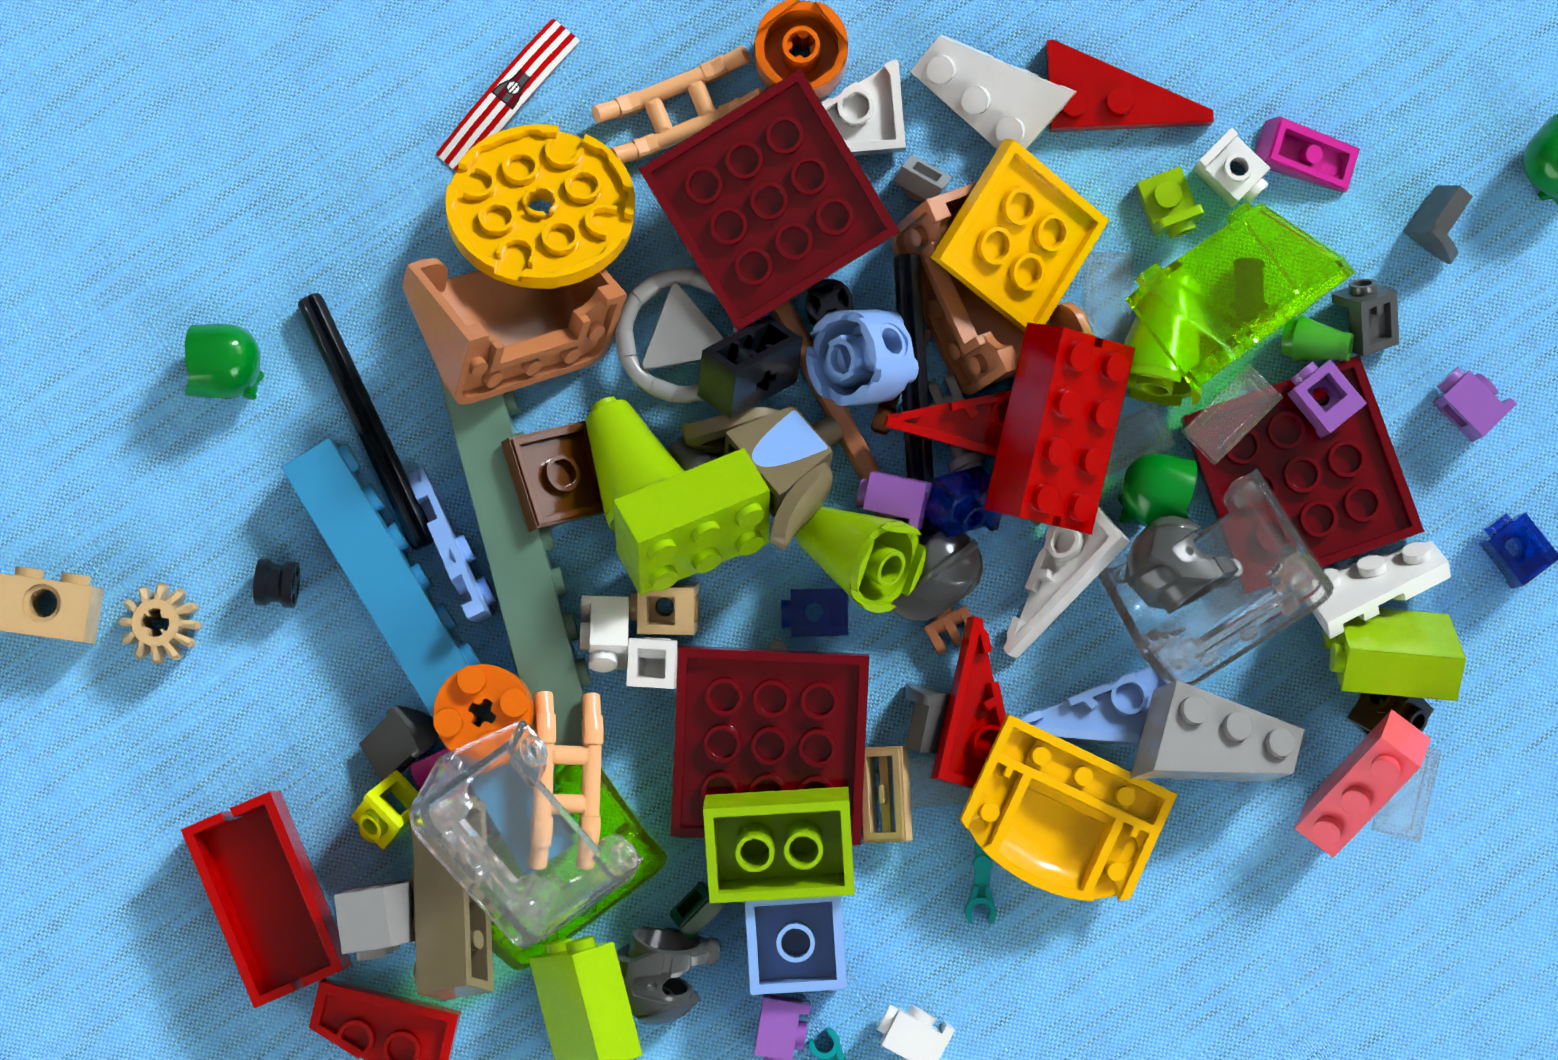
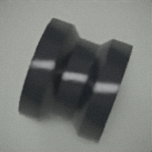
[806,279,853,327]
[253,559,300,608]

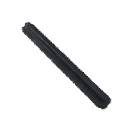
[893,253,937,534]
[298,293,434,550]

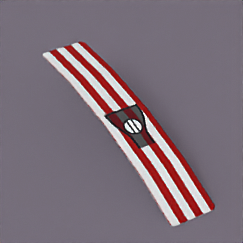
[437,19,579,171]

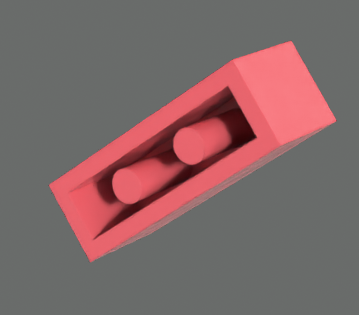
[1295,709,1431,858]

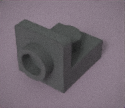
[1331,279,1399,356]

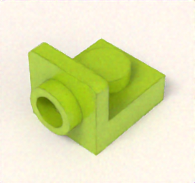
[1135,166,1204,239]

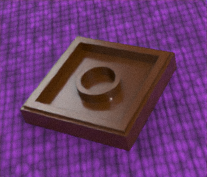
[501,421,604,532]

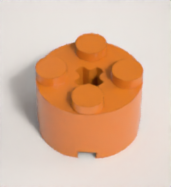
[754,0,848,100]
[433,664,535,763]

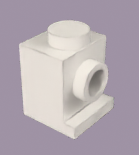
[1193,128,1271,208]
[580,595,629,673]
[626,636,678,689]
[877,1004,955,1060]

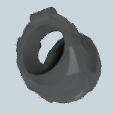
[1125,515,1243,615]
[616,927,722,1025]

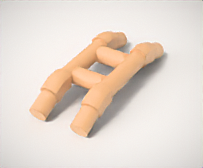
[592,45,763,164]
[528,691,604,868]

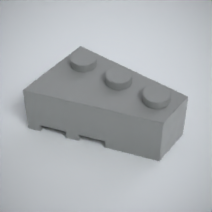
[1130,680,1305,782]
[334,879,415,961]

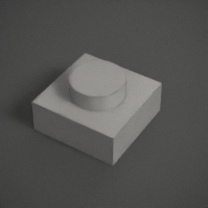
[894,155,952,203]

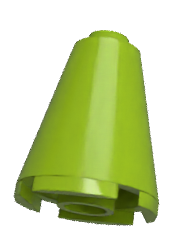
[1123,270,1203,406]
[585,397,684,532]
[796,506,926,614]

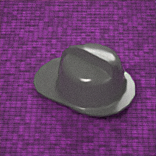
[892,527,983,621]

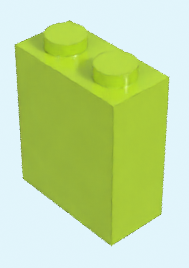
[1323,608,1466,701]
[528,936,643,1060]

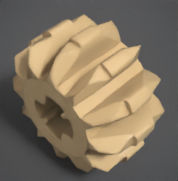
[119,583,202,664]

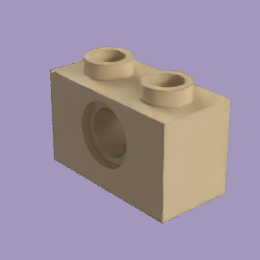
[0,566,104,644]

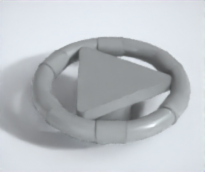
[615,268,751,403]

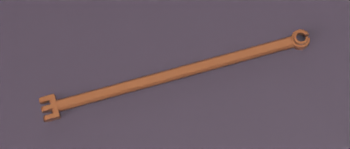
[771,300,971,656]

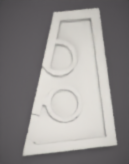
[910,35,1077,150]
[1297,541,1451,639]

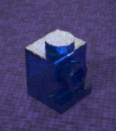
[926,465,1002,537]
[1479,512,1558,589]
[781,588,849,638]

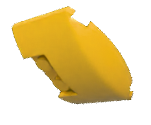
[959,714,1178,901]

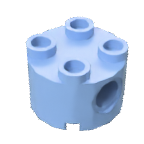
[805,309,919,406]

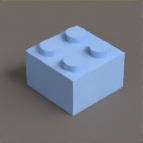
[745,896,847,995]

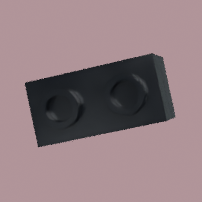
[697,316,803,419]

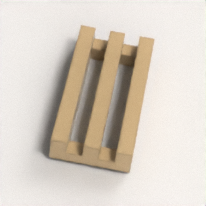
[862,746,913,843]

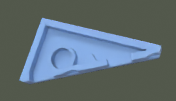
[407,467,497,623]
[1020,656,1179,747]

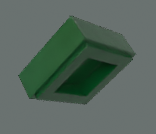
[669,881,725,940]

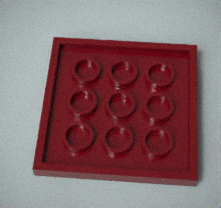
[639,69,900,331]
[1180,355,1424,595]
[671,645,869,845]

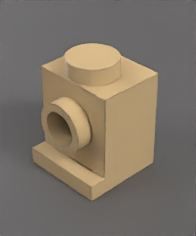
[629,582,699,635]

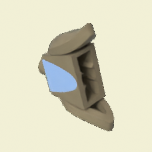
[680,407,843,552]

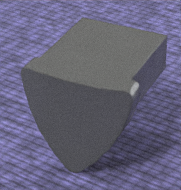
[1404,185,1473,265]
[903,683,950,754]
[359,705,439,781]

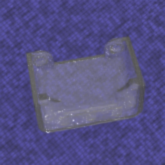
[1098,469,1334,686]
[409,719,643,948]

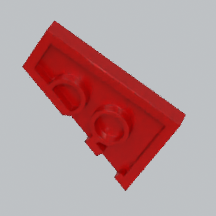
[309,978,461,1060]

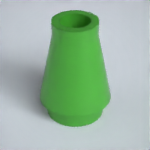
[1281,315,1354,362]

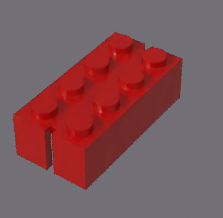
[984,322,1135,534]
[181,790,353,1009]

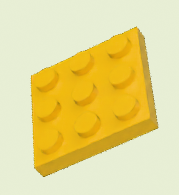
[930,139,1109,333]

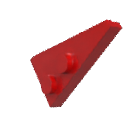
[1045,40,1214,132]
[883,390,1011,458]
[931,616,1006,789]

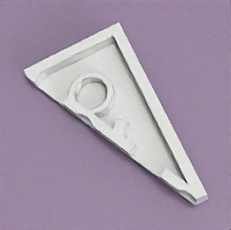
[821,60,906,156]
[1003,506,1131,659]

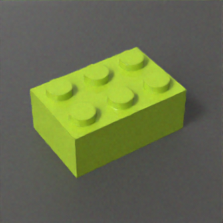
[613,448,770,596]
[703,786,855,904]

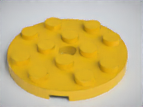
[445,124,635,289]

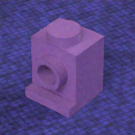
[1287,359,1367,438]
[1432,367,1517,442]
[856,471,932,530]
[754,994,811,1060]

